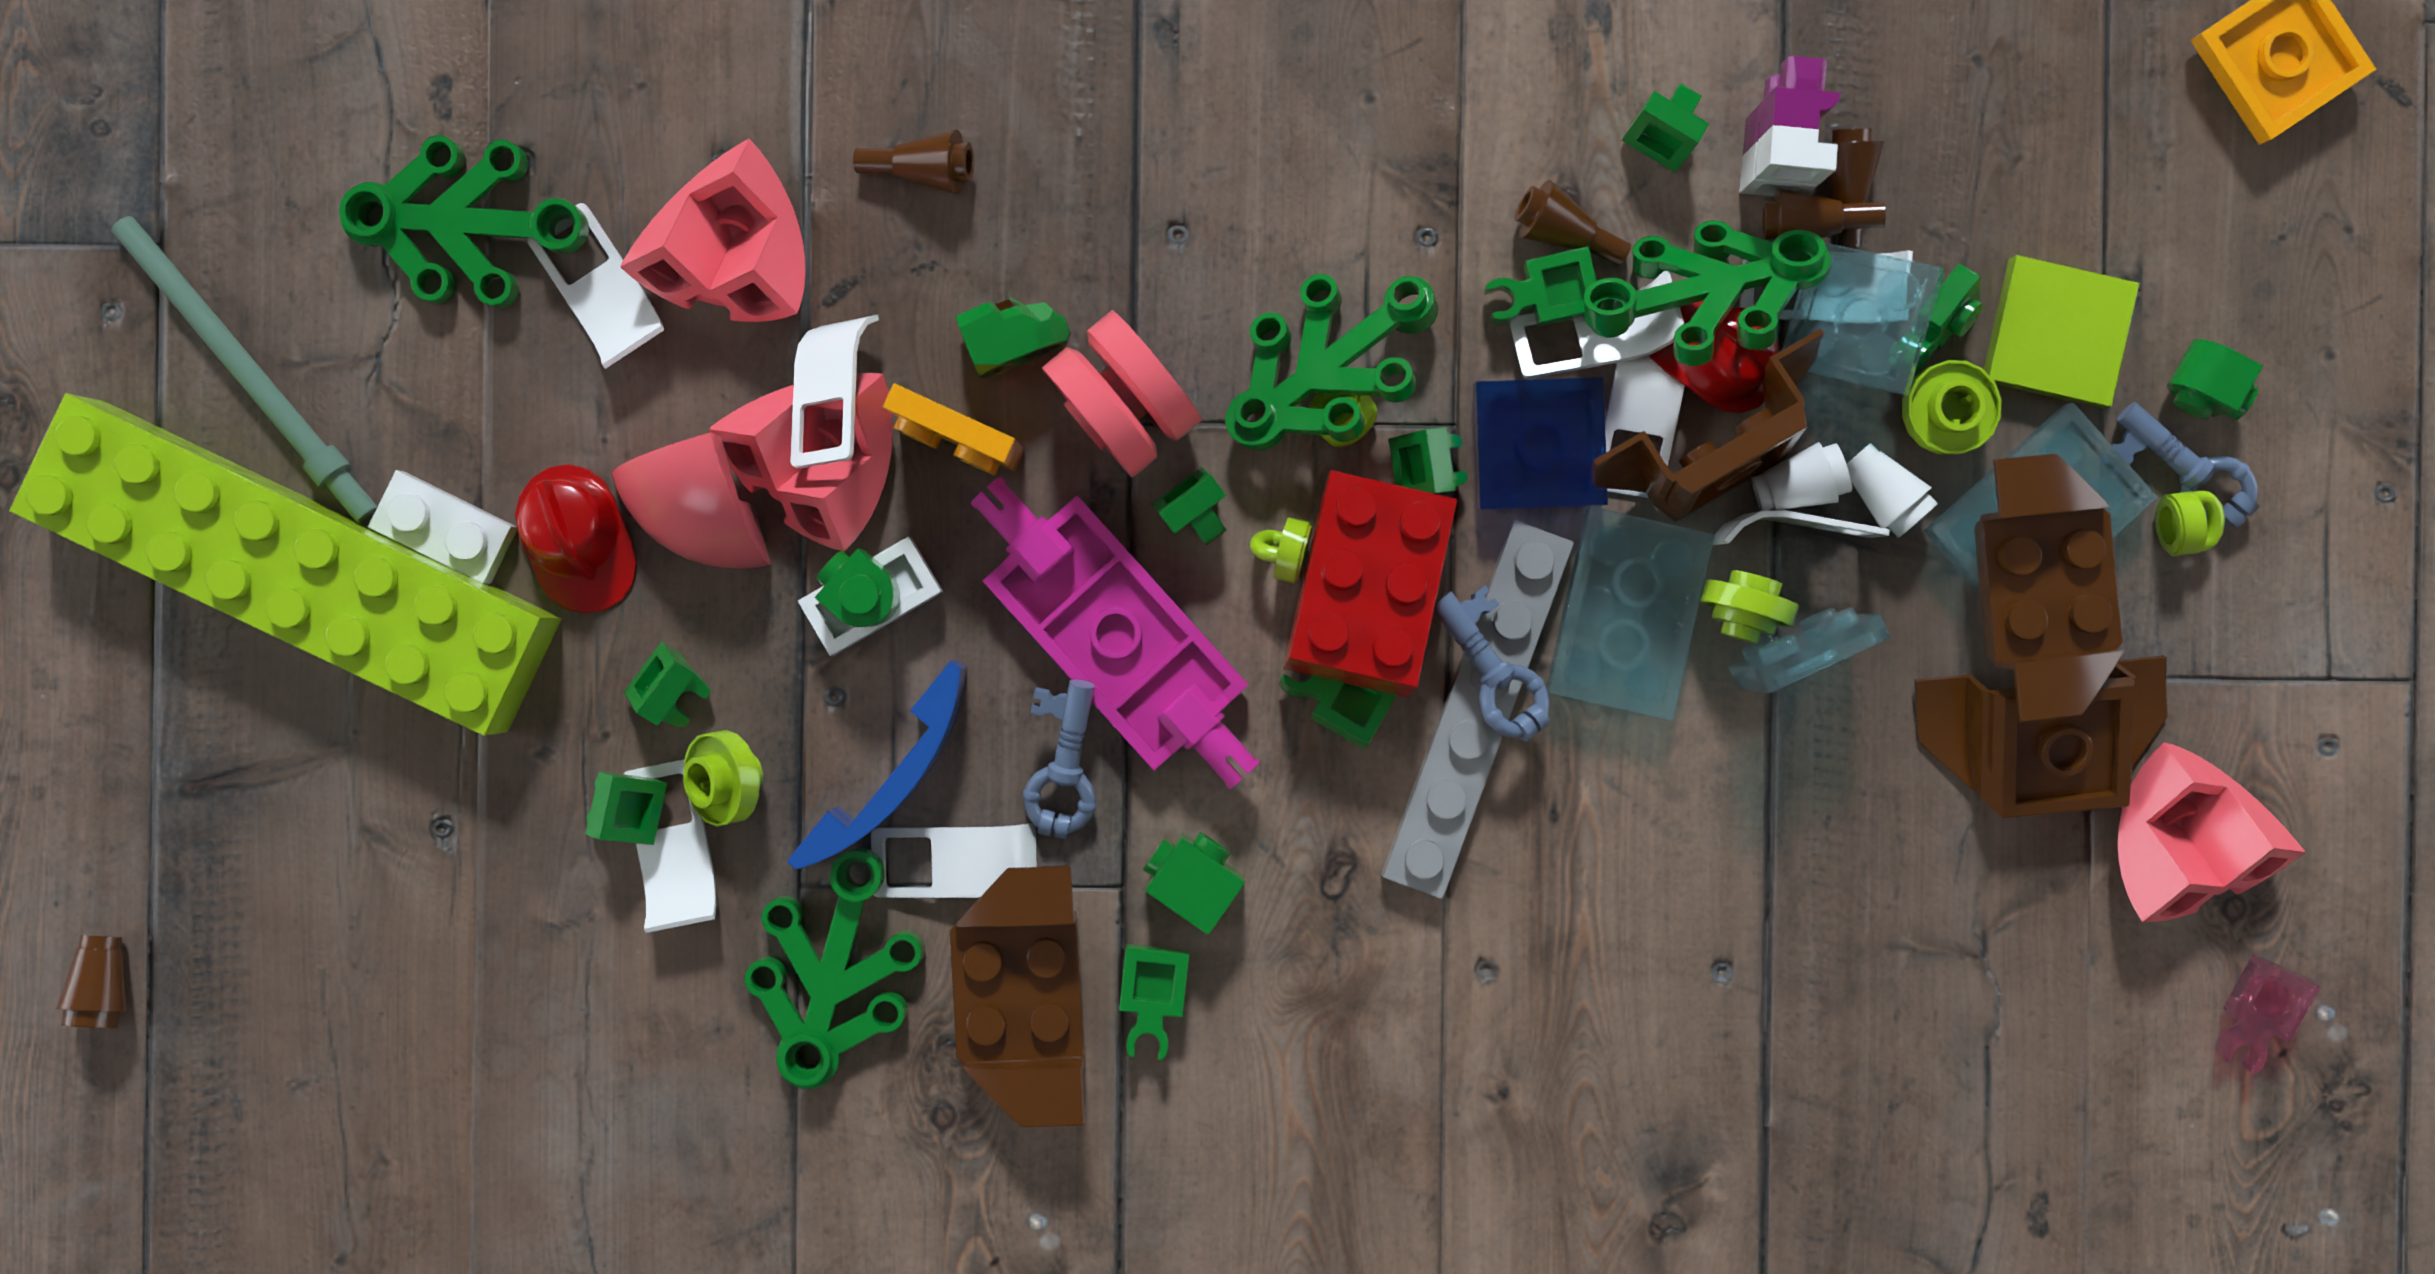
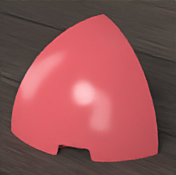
[620,138,806,322]
[709,373,893,552]
[611,433,771,570]
[2118,742,2306,922]

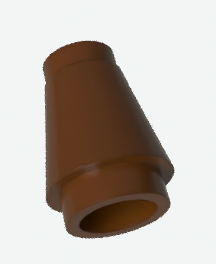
[56,935,127,1028]

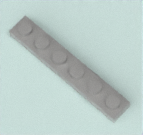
[1381,520,1574,899]

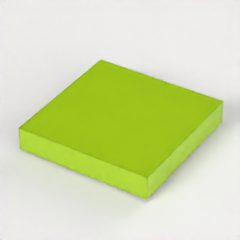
[1984,255,2140,409]

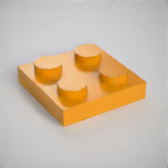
[2190,0,2377,145]
[883,383,1025,476]

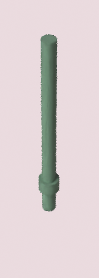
[111,216,378,524]

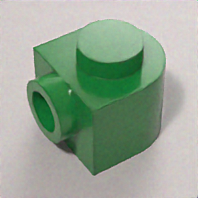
[2167,339,2263,420]
[814,548,900,627]

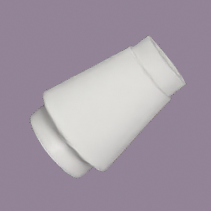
[1751,442,1852,511]
[1847,443,1938,538]

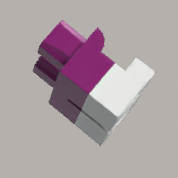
[1739,56,1841,197]

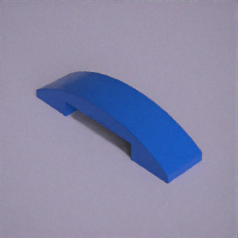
[786,660,967,870]

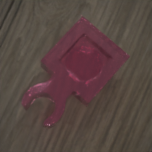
[2215,954,2321,1074]

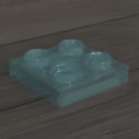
[1782,243,1945,397]
[1728,607,1891,693]

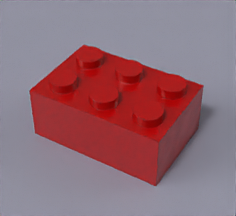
[1283,470,1457,698]

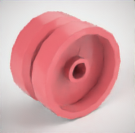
[1042,310,1202,478]

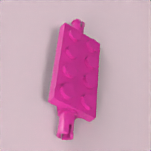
[971,476,1260,789]

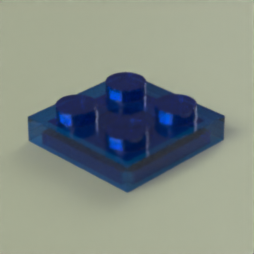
[1473,377,1608,511]

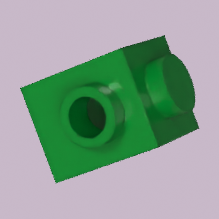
[1142,832,1245,935]

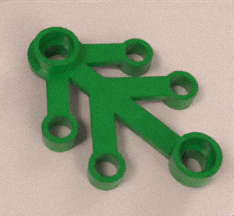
[339,135,589,309]
[1584,220,1831,366]
[1225,274,1439,450]
[744,848,925,1089]

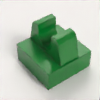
[1621,83,1709,173]
[1388,427,1467,495]
[1151,466,1227,546]
[624,641,711,727]
[585,771,667,845]

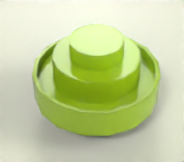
[1902,360,2002,455]
[1700,570,1799,644]
[683,730,763,827]

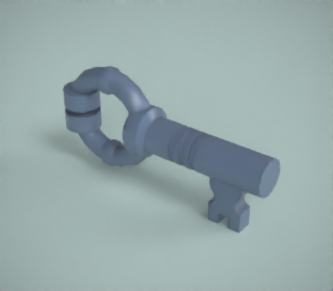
[2104,402,2260,529]
[1434,585,1550,742]
[1022,679,1097,840]

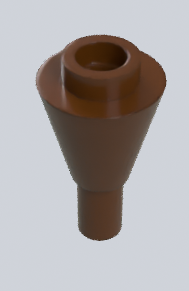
[1827,128,1884,248]
[853,130,974,195]
[1514,180,1631,266]
[1762,188,1886,240]

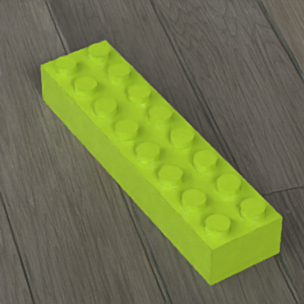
[9,393,562,736]

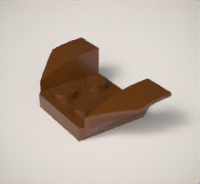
[1591,328,1824,522]
[1974,454,2124,722]
[1915,655,2168,818]
[950,865,1085,1127]

